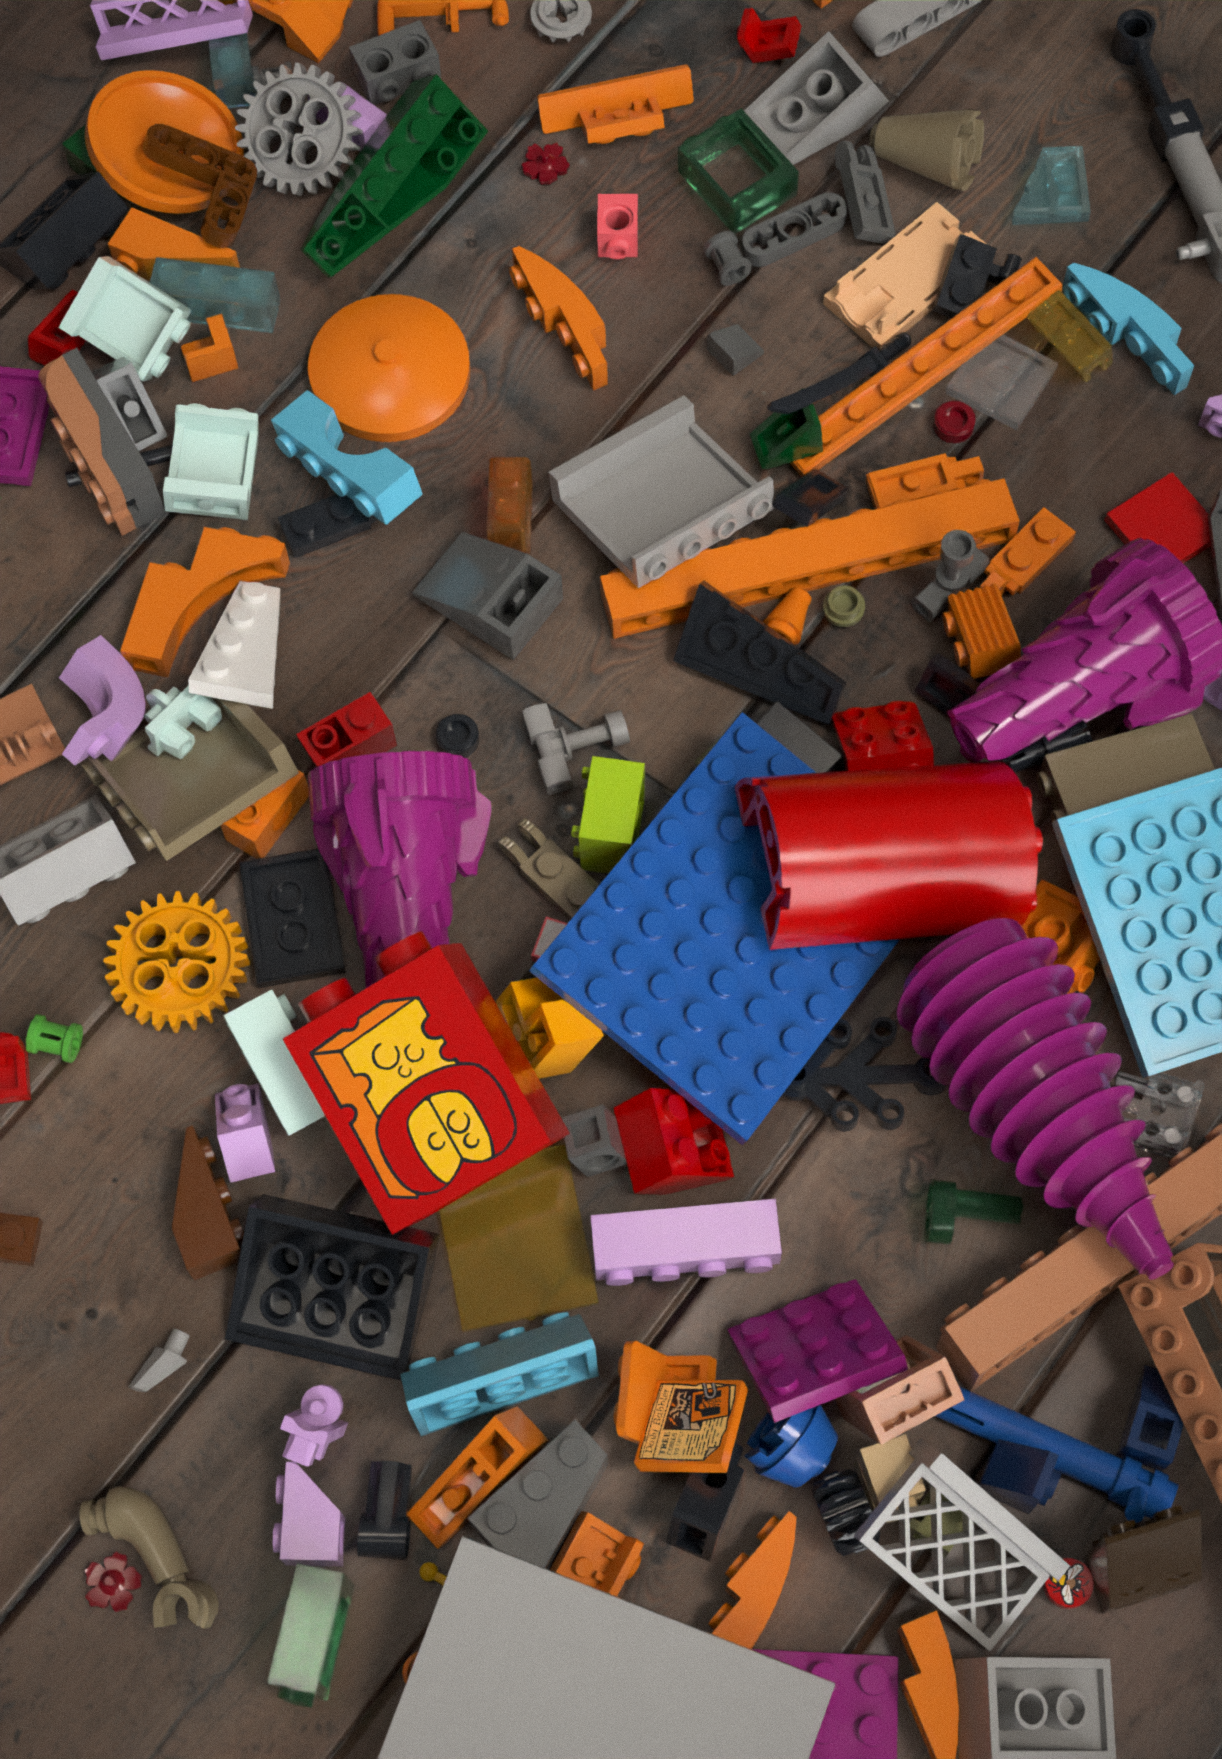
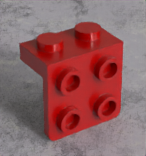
[832,701,934,771]

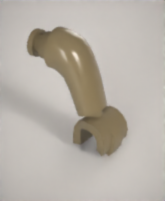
[80,1486,219,1629]

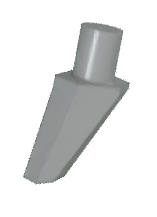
[128,1328,190,1392]

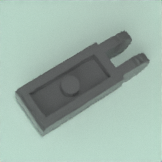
[834,141,896,244]

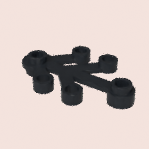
[782,1017,947,1132]

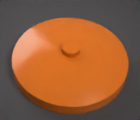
[85,70,244,214]
[308,294,471,442]

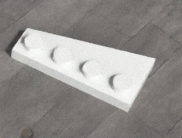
[188,581,280,709]

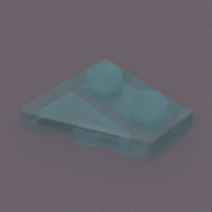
[1012,146,1091,225]

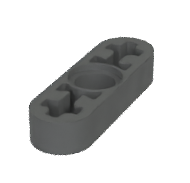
[742,192,847,267]

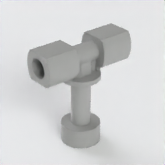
[522,703,630,795]

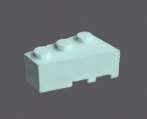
[223,989,325,1136]

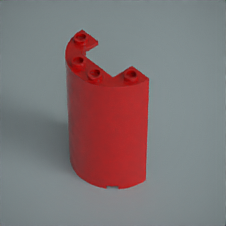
[735,761,1043,950]

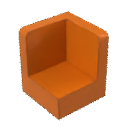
[181,314,238,382]

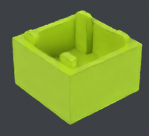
[571,756,645,874]

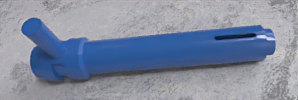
[935,1386,1179,1523]

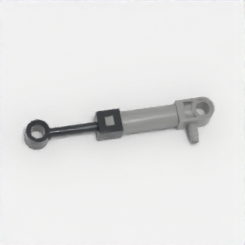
[1111,9,1222,283]

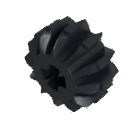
[812,1468,881,1556]

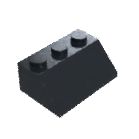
[0,172,129,290]

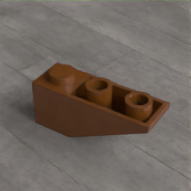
[172,1125,244,1281]

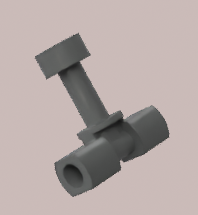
[911,530,990,622]

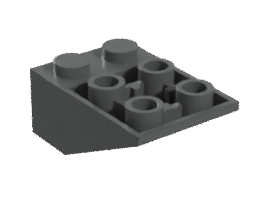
[412,532,563,660]

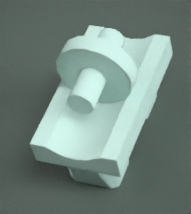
[144,685,222,759]

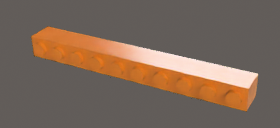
[600,478,1020,639]

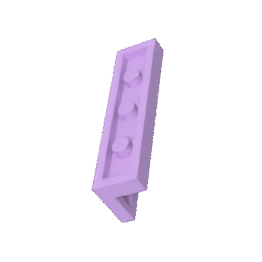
[90,0,253,60]

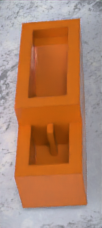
[897,1610,959,1759]

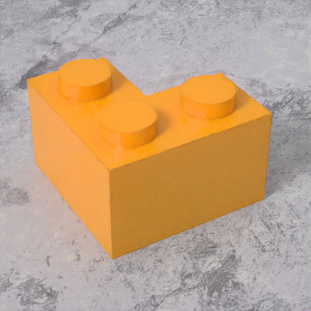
[496,978,604,1079]

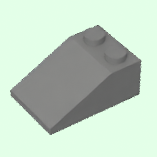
[741,31,889,168]
[955,1657,1116,1759]

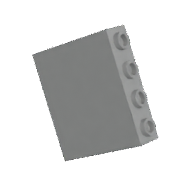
[548,395,774,588]

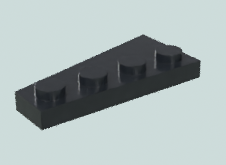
[673,580,847,725]

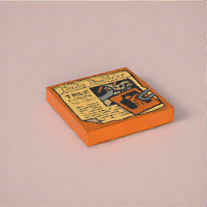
[634,1380,748,1473]

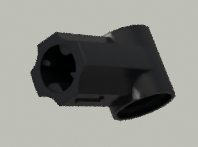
[357,1460,413,1560]

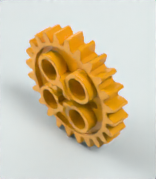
[103,891,250,1033]

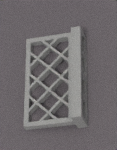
[853,1438,1070,1651]

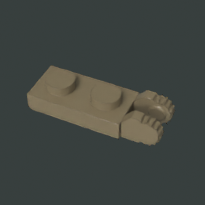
[497,818,599,921]

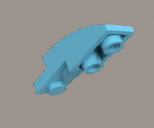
[1062,263,1194,395]

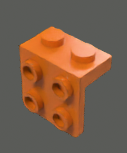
[613,1341,717,1445]

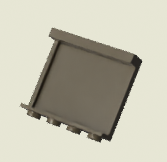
[81,697,299,861]
[1036,713,1215,822]

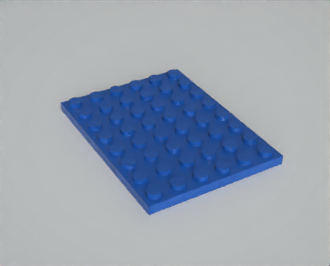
[529,712,900,1145]

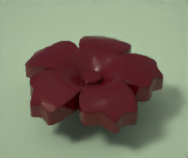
[521,142,570,185]
[85,1551,143,1613]

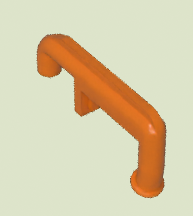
[377,0,509,36]

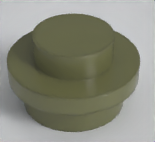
[823,585,865,627]

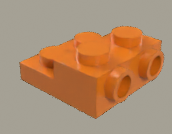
[1022,879,1100,994]

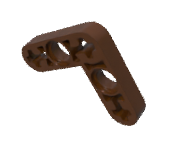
[143,124,258,248]

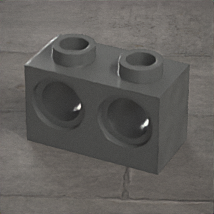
[349,20,442,105]

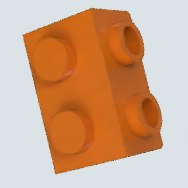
[550,1511,644,1596]

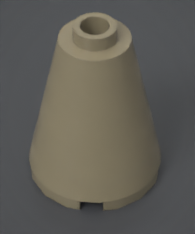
[870,109,984,191]

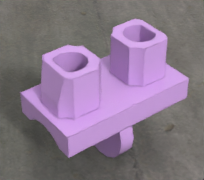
[280,1384,348,1467]

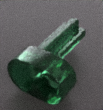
[924,1179,1023,1245]

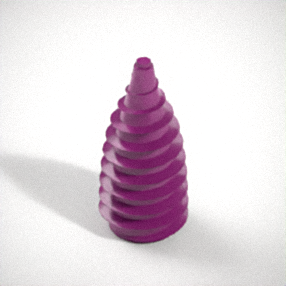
[897,918,1174,1280]

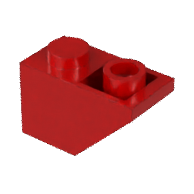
[296,692,397,767]

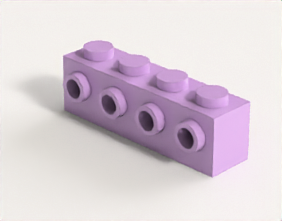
[591,1199,782,1286]

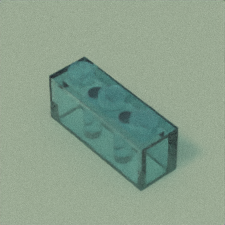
[150,257,281,333]

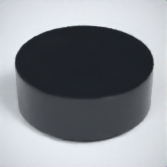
[436,714,479,758]

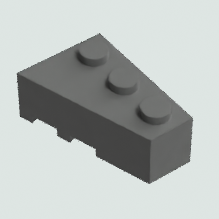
[468,1420,608,1570]

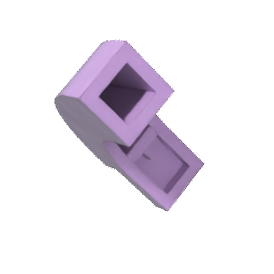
[59,635,145,766]

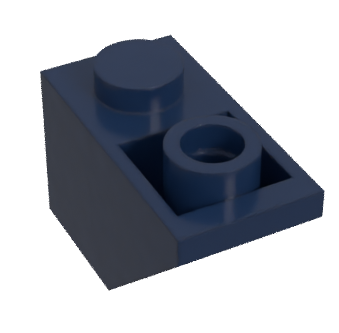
[1116,1365,1184,1471]
[978,1439,1062,1514]

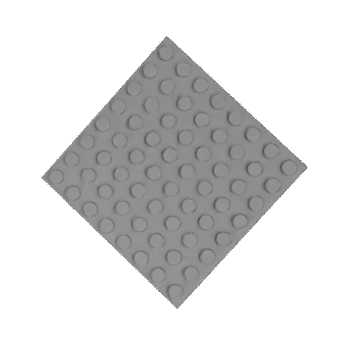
[378,1536,836,1759]

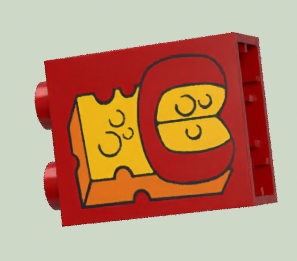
[282,931,570,1235]

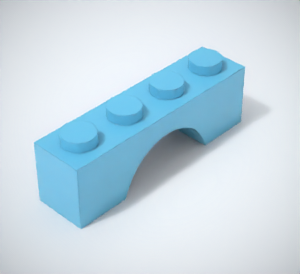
[271,390,423,525]

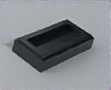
[773,469,849,527]

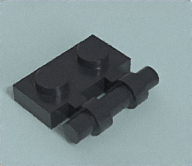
[932,233,1022,319]

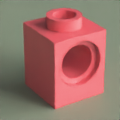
[597,194,638,260]

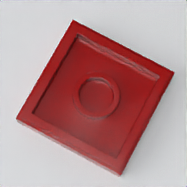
[1104,472,1211,564]

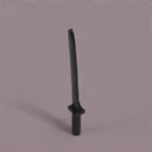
[767,332,912,414]

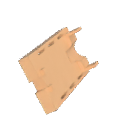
[823,202,986,348]

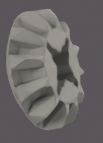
[530,0,592,43]

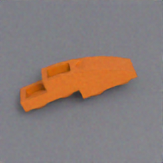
[509,246,608,391]
[708,1511,797,1649]

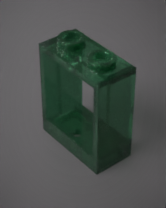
[678,108,799,234]
[267,1563,355,1708]

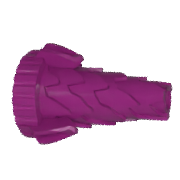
[947,538,1222,763]
[308,751,492,988]

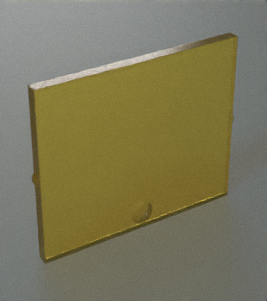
[440,1145,599,1332]

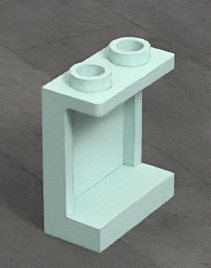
[58,256,192,381]
[163,403,259,520]

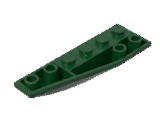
[300,74,488,278]

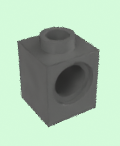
[562,1104,627,1177]

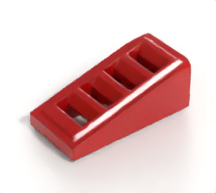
[28,290,86,366]

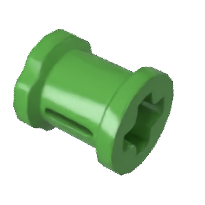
[26,1014,83,1063]

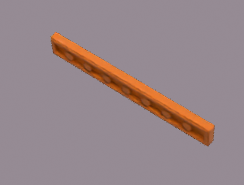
[790,257,1062,477]

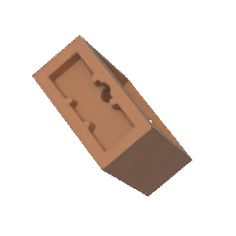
[835,1335,965,1445]

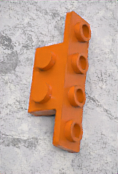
[537,64,694,144]

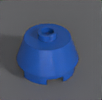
[744,1405,838,1488]

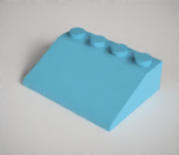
[400,1312,599,1436]

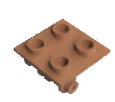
[0,684,65,786]

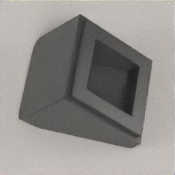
[707,324,764,376]

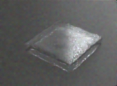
[946,335,1058,431]

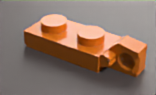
[865,453,984,509]
[979,507,1076,596]

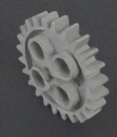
[235,63,363,196]

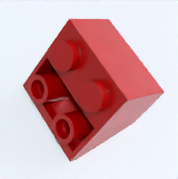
[614,1088,734,1195]

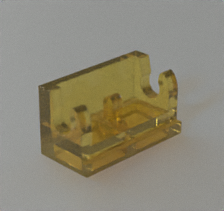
[1027,290,1113,382]

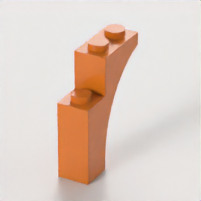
[120,527,290,678]

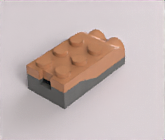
[38,348,166,536]

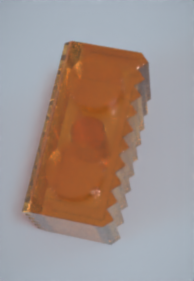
[487,457,533,554]

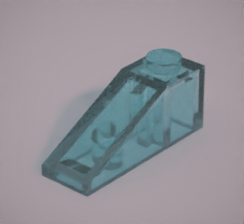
[209,29,256,109]

